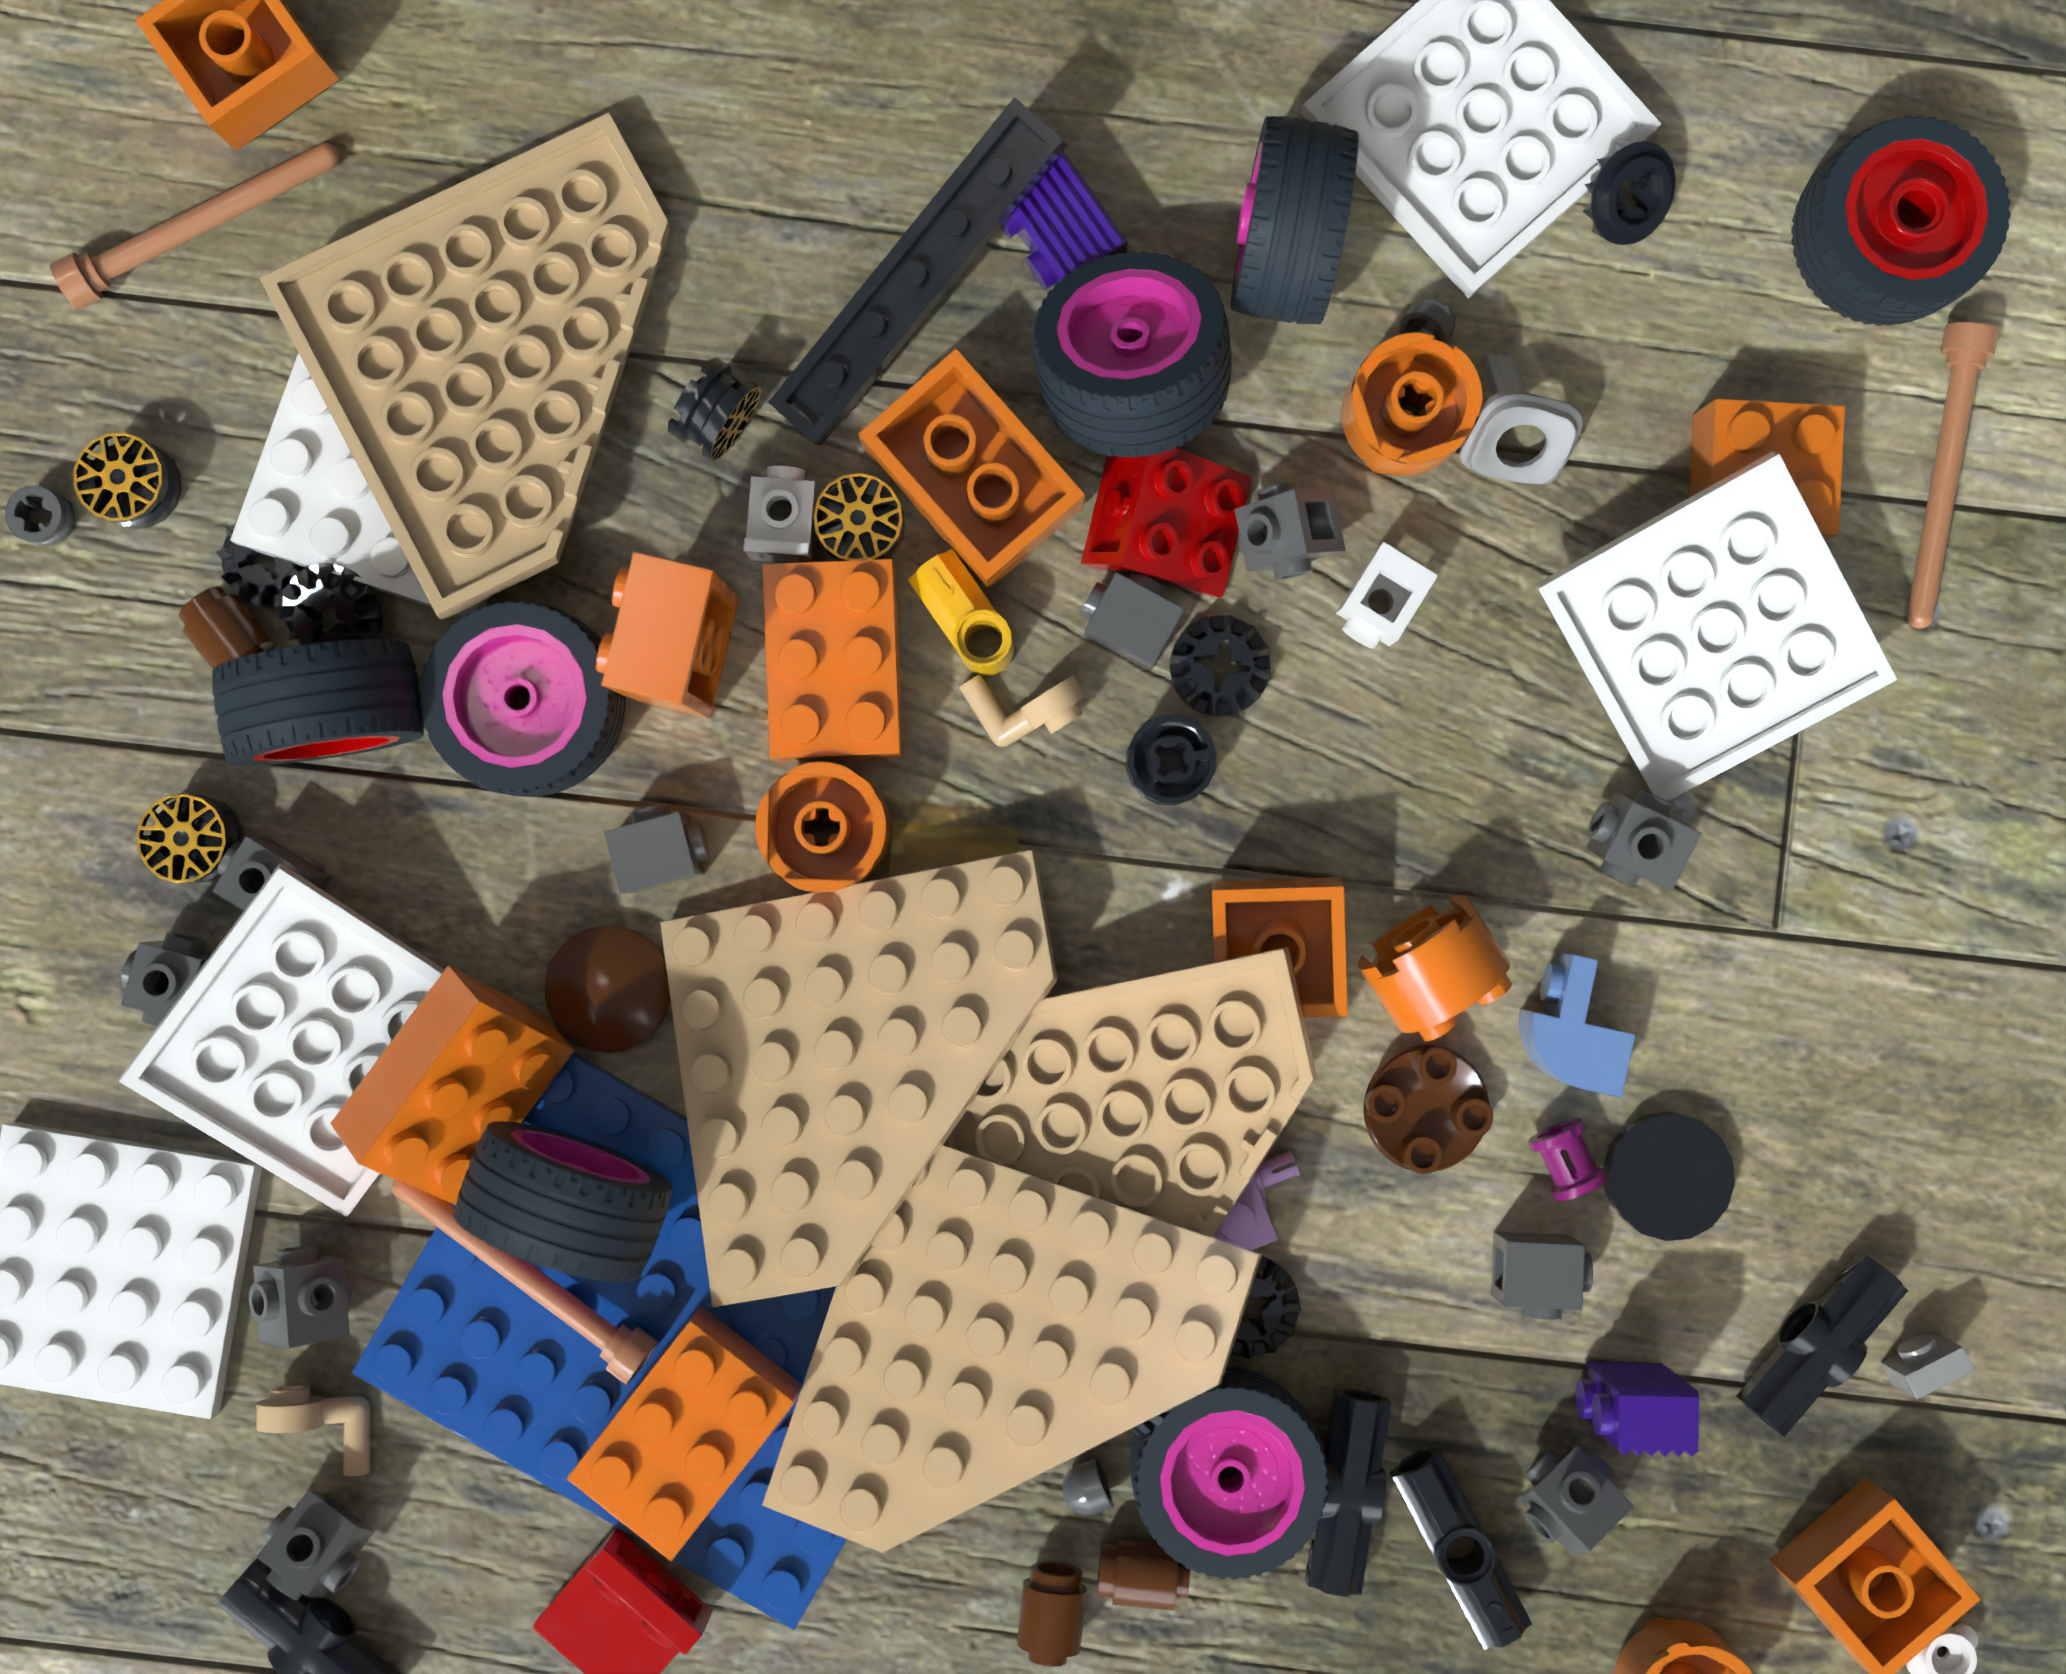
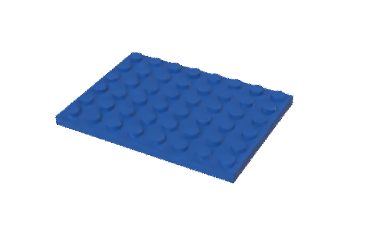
[352,1052,846,1630]

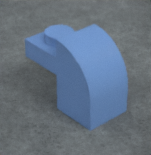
[1519,953,1635,1098]

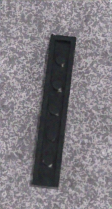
[768,97,1067,446]

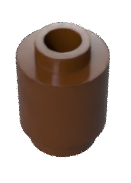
[178,586,276,669]
[1097,1538,1190,1611]
[1017,1562,1087,1667]

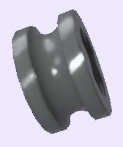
[5,486,75,546]

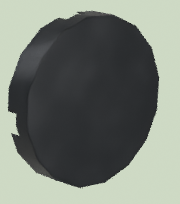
[1603,1112,1735,1241]

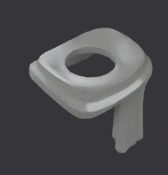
[1460,353,1583,485]

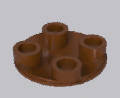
[544,925,671,1053]
[1363,1045,1493,1174]

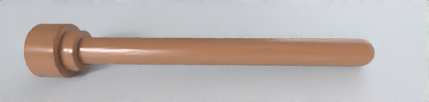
[49,143,340,310]
[1907,322,1999,629]
[392,1180,659,1385]

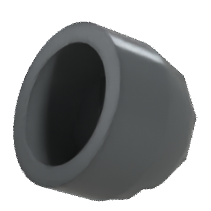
[1399,297,1456,344]
[1062,1458,1114,1516]

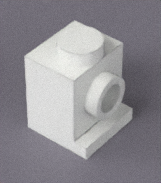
[743,466,820,563]
[1336,542,1438,649]

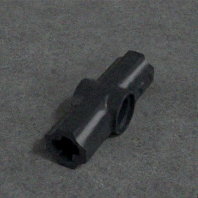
[1735,1252,1908,1437]
[1305,1388,1391,1597]
[1389,1447,1532,1650]
[217,1558,400,1674]

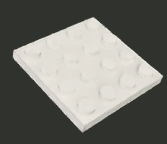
[1300,0,1661,299]
[230,353,488,618]
[1535,451,1897,801]
[119,863,445,1217]
[0,1122,262,1419]

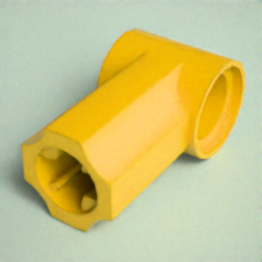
[908,549,1015,676]

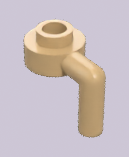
[959,674,1087,747]
[256,1385,370,1476]

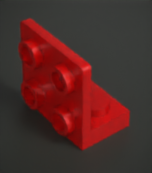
[1081,447,1251,598]
[533,1527,713,1674]

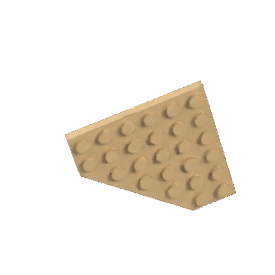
[259,113,670,621]
[660,850,1057,1307]
[943,947,1317,1237]
[762,1145,1262,1553]

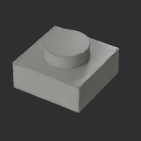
[1881,1334,1975,1399]

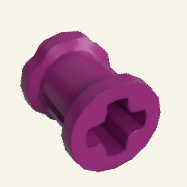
[1528,1118,1609,1201]

